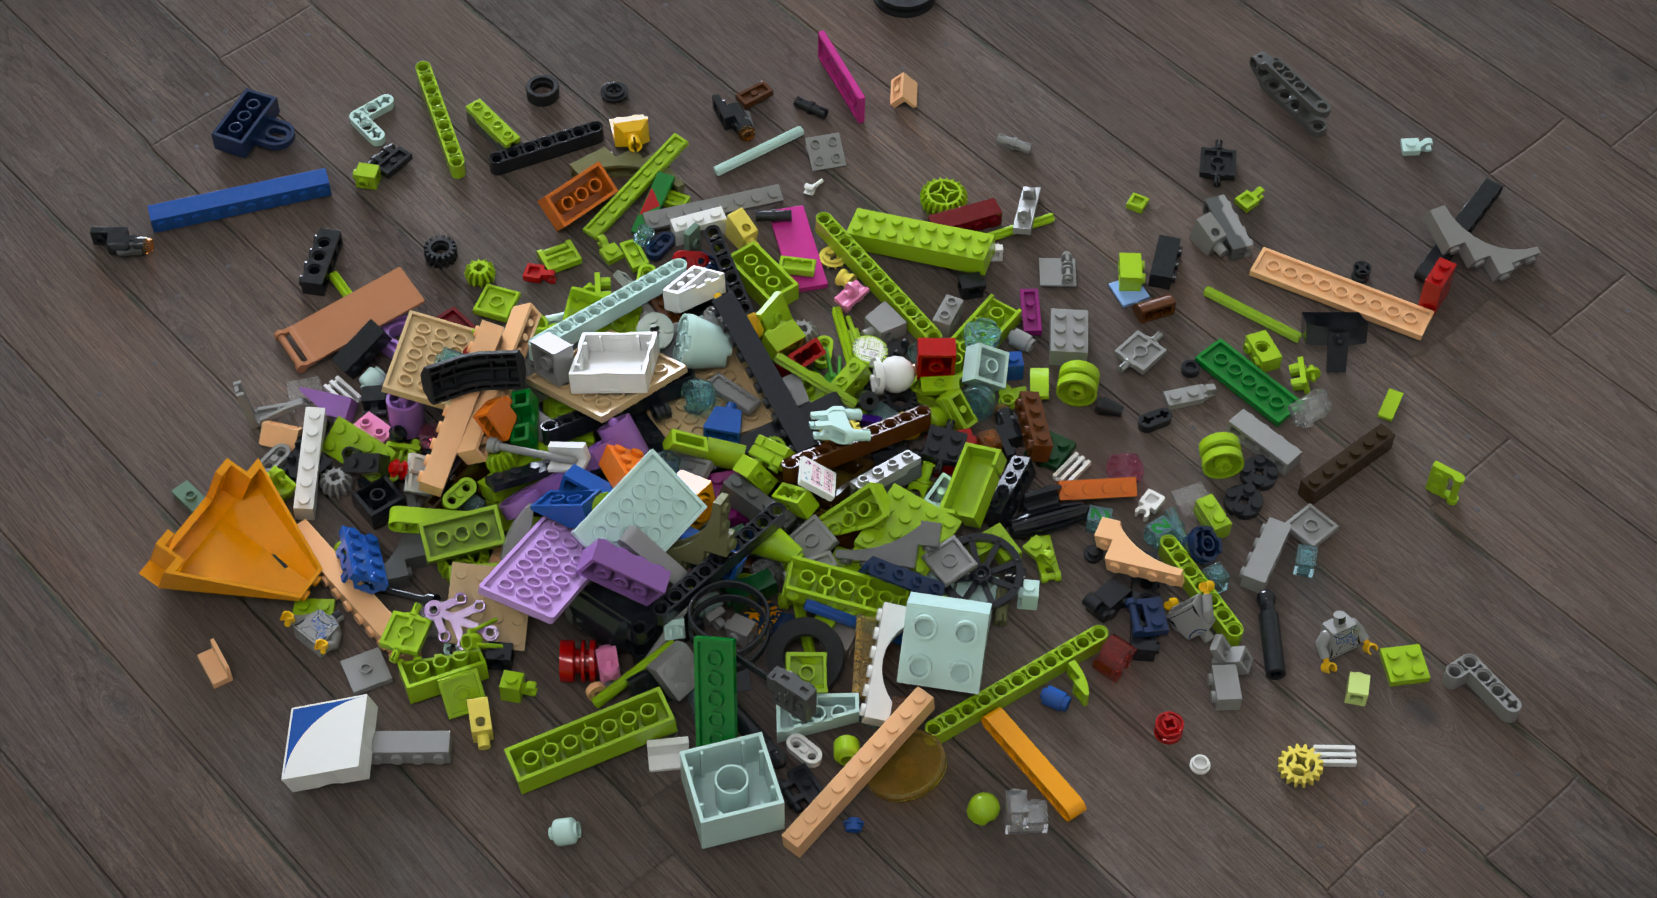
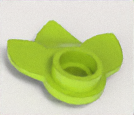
[998,383,1027,410]

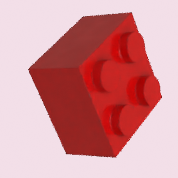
[916,337,956,380]

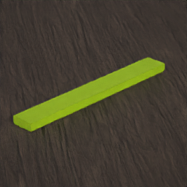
[583,133,689,241]

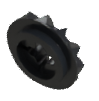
[600,81,628,104]

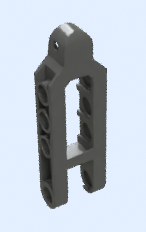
[1250,52,1331,137]

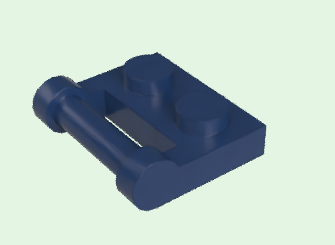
[1125,597,1169,638]

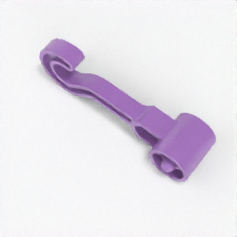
[380,315,427,440]
[499,413,649,520]

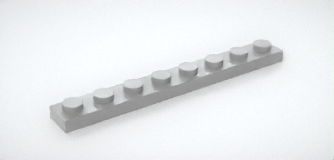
[642,184,784,232]

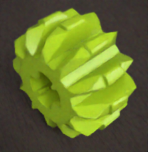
[464,258,496,289]
[485,443,519,473]

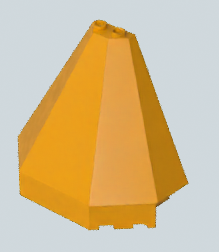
[139,458,323,602]

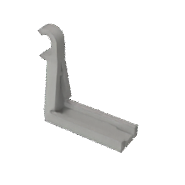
[233,380,310,429]

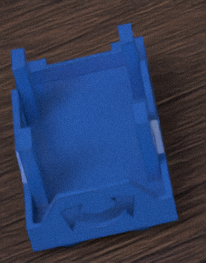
[335,525,389,594]

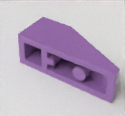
[299,387,358,423]

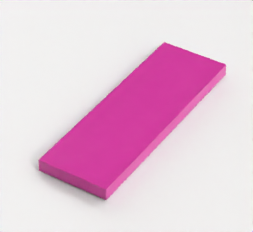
[818,30,865,124]
[770,205,828,293]

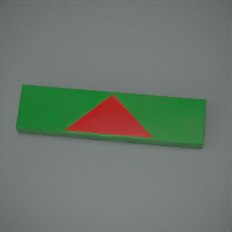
[631,171,675,239]

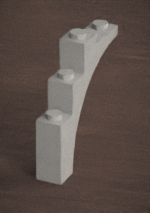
[1422,205,1541,282]

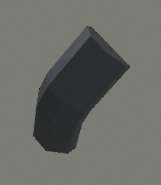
[420,350,526,405]

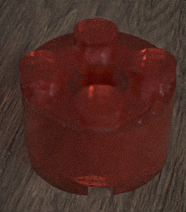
[1092,634,1137,683]

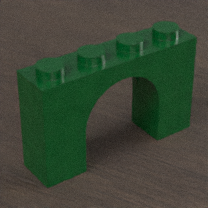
[718,523,779,613]

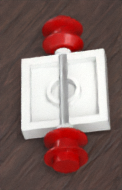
[388,452,431,497]

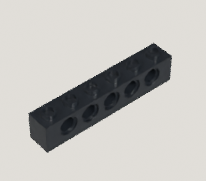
[1130,551,1161,662]

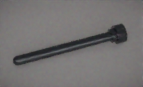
[364,581,441,610]

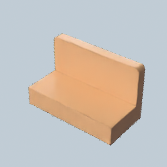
[890,72,918,108]
[259,420,303,452]
[197,638,233,689]

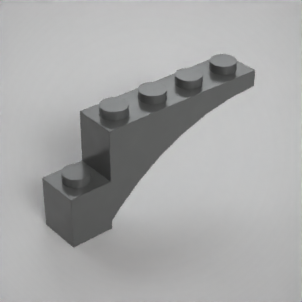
[384,493,431,589]
[835,520,943,571]

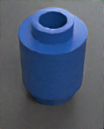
[1039,685,1072,712]

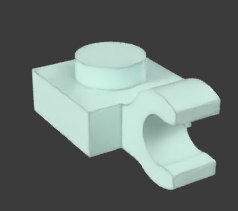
[1400,138,1433,156]

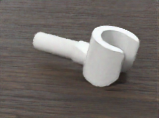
[803,178,824,196]

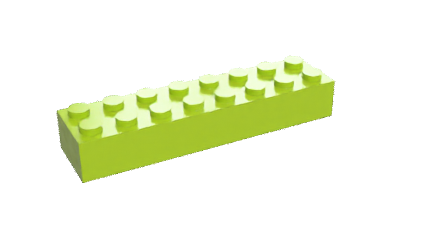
[847,208,995,276]
[504,686,677,795]

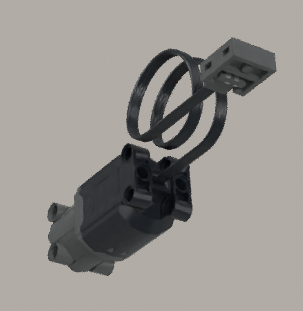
[564,580,817,723]

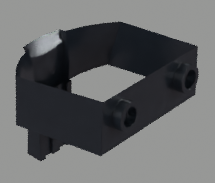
[1301,312,1368,372]

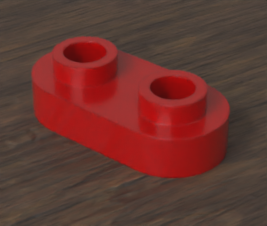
[672,250,709,269]

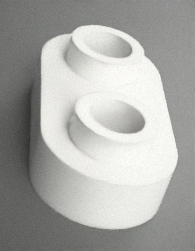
[786,733,822,768]

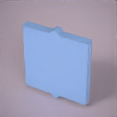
[1108,280,1150,308]

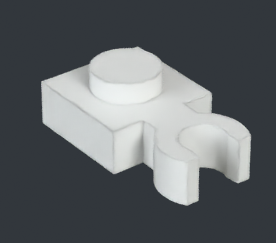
[1134,489,1166,522]

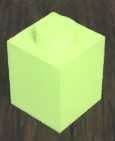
[1344,672,1371,706]

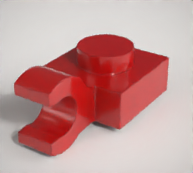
[522,263,557,284]

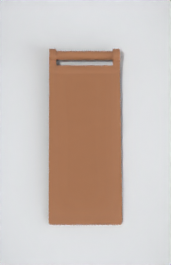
[274,267,425,373]

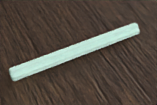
[714,126,804,176]

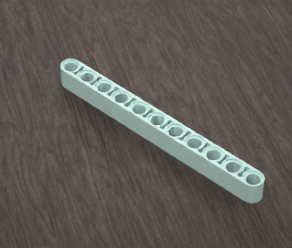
[528,258,687,361]

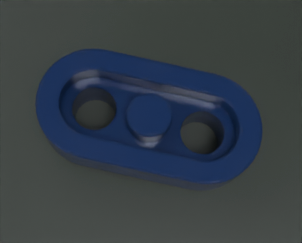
[646,231,675,261]

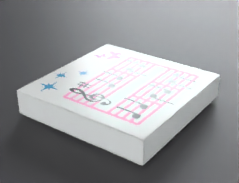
[798,455,836,502]

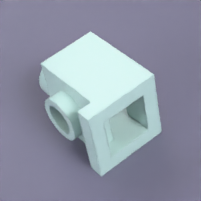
[1017,579,1040,611]

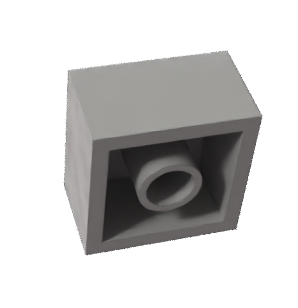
[530,332,574,387]
[647,640,695,701]

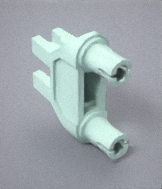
[809,406,871,445]

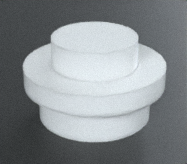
[1189,754,1211,775]

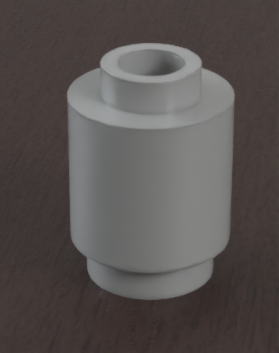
[1007,328,1036,353]

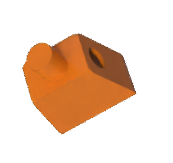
[473,396,517,442]

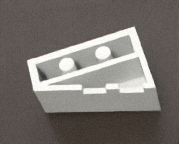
[663,265,726,313]

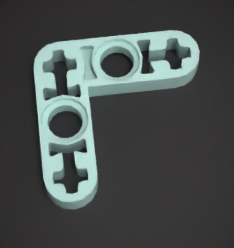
[349,94,395,146]

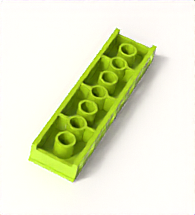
[908,293,1022,408]
[781,555,946,624]

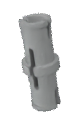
[996,133,1032,155]

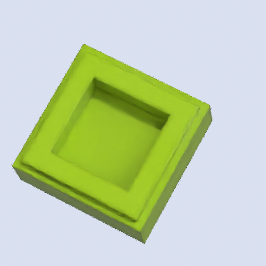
[1126,192,1150,214]

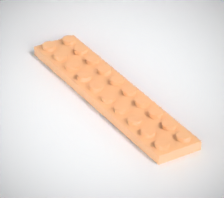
[1249,247,1434,341]

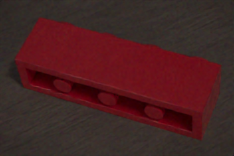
[928,198,1002,232]

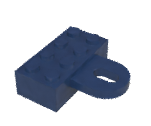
[211,88,295,159]

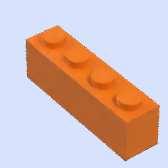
[1056,477,1137,501]

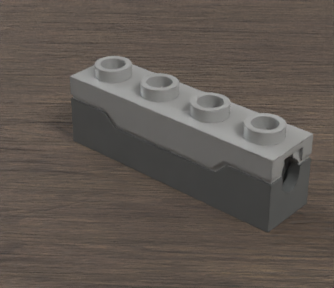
[1203,194,1254,262]
[850,449,922,495]

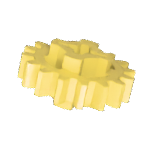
[1278,744,1324,788]

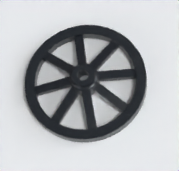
[944,533,1023,611]

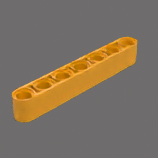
[981,707,1087,822]

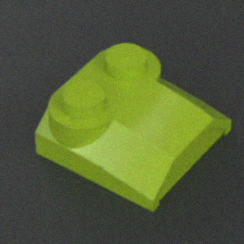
[785,652,828,694]

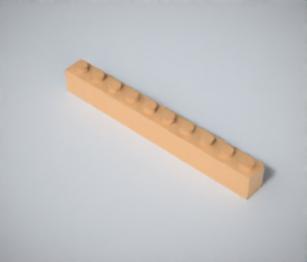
[457,302,542,465]
[417,320,504,497]
[297,519,422,664]
[782,686,935,858]

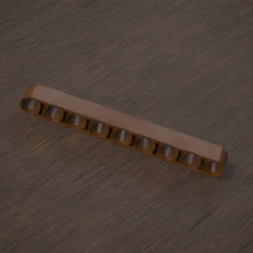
[782,406,931,483]

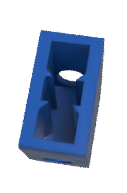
[703,402,742,444]

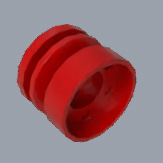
[559,639,599,683]

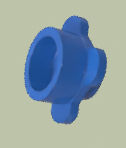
[843,817,864,833]

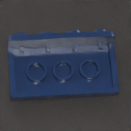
[857,556,945,596]

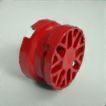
[1154,711,1184,745]

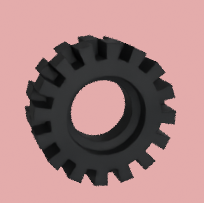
[424,235,458,269]
[883,388,917,417]

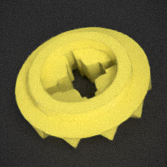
[819,246,845,270]

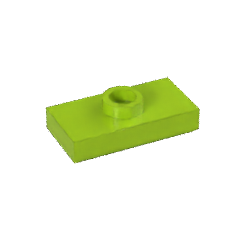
[779,255,817,277]
[920,375,960,396]

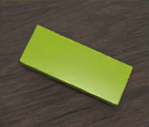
[1377,388,1404,422]

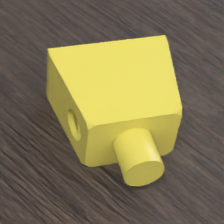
[725,207,760,249]
[467,697,494,750]

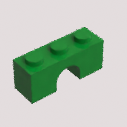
[510,388,539,450]

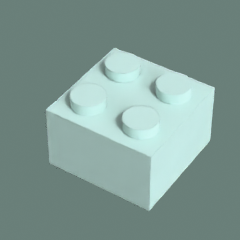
[962,343,1010,392]

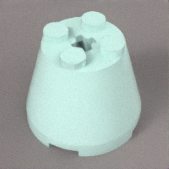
[672,313,732,369]

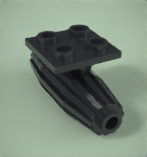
[1008,484,1090,539]

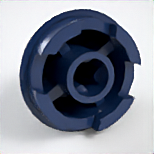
[1182,526,1222,564]

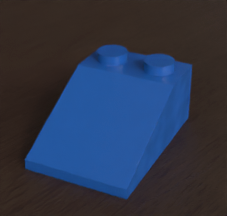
[530,489,602,528]

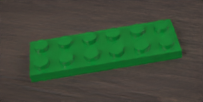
[1195,338,1304,427]
[693,636,738,747]

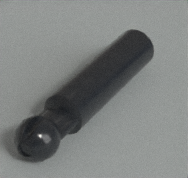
[1256,589,1286,680]
[737,703,787,770]

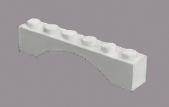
[293,407,327,520]
[859,602,906,727]

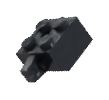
[351,475,406,530]

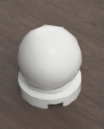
[869,356,915,395]

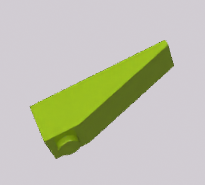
[818,482,891,536]

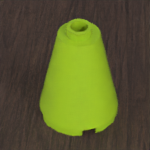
[751,526,805,565]

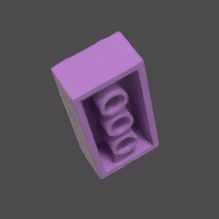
[575,538,671,606]

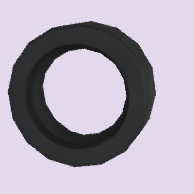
[526,75,559,107]

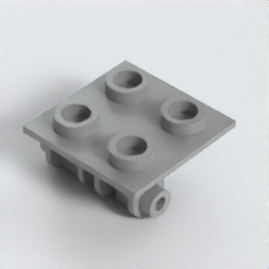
[805,132,846,171]
[1039,251,1077,287]

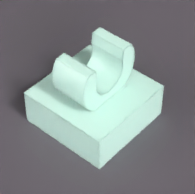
[663,616,686,641]

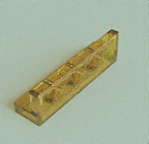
[852,614,877,699]

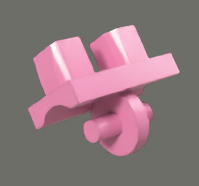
[834,280,870,313]
[595,644,621,683]

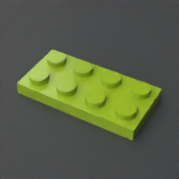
[322,416,400,482]

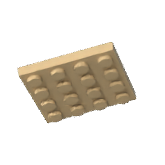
[443,562,528,652]

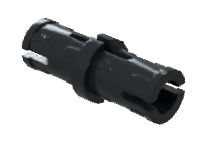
[793,96,829,119]
[756,209,792,223]

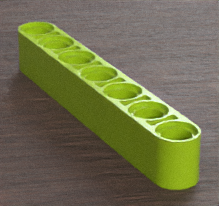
[1158,534,1244,647]

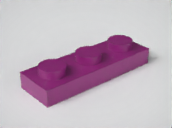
[1019,289,1042,335]

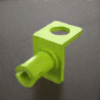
[907,461,935,499]

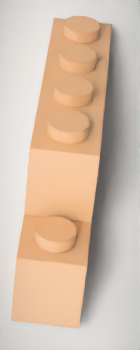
[1094,517,1185,587]

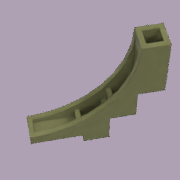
[570,147,685,194]
[666,492,737,570]

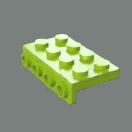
[562,287,642,333]

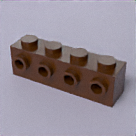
[1015,391,1053,462]

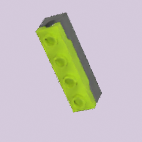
[465,98,521,151]

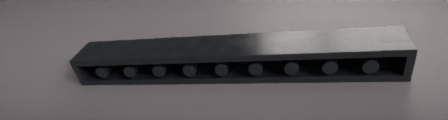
[711,291,819,454]

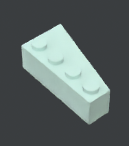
[776,693,859,743]

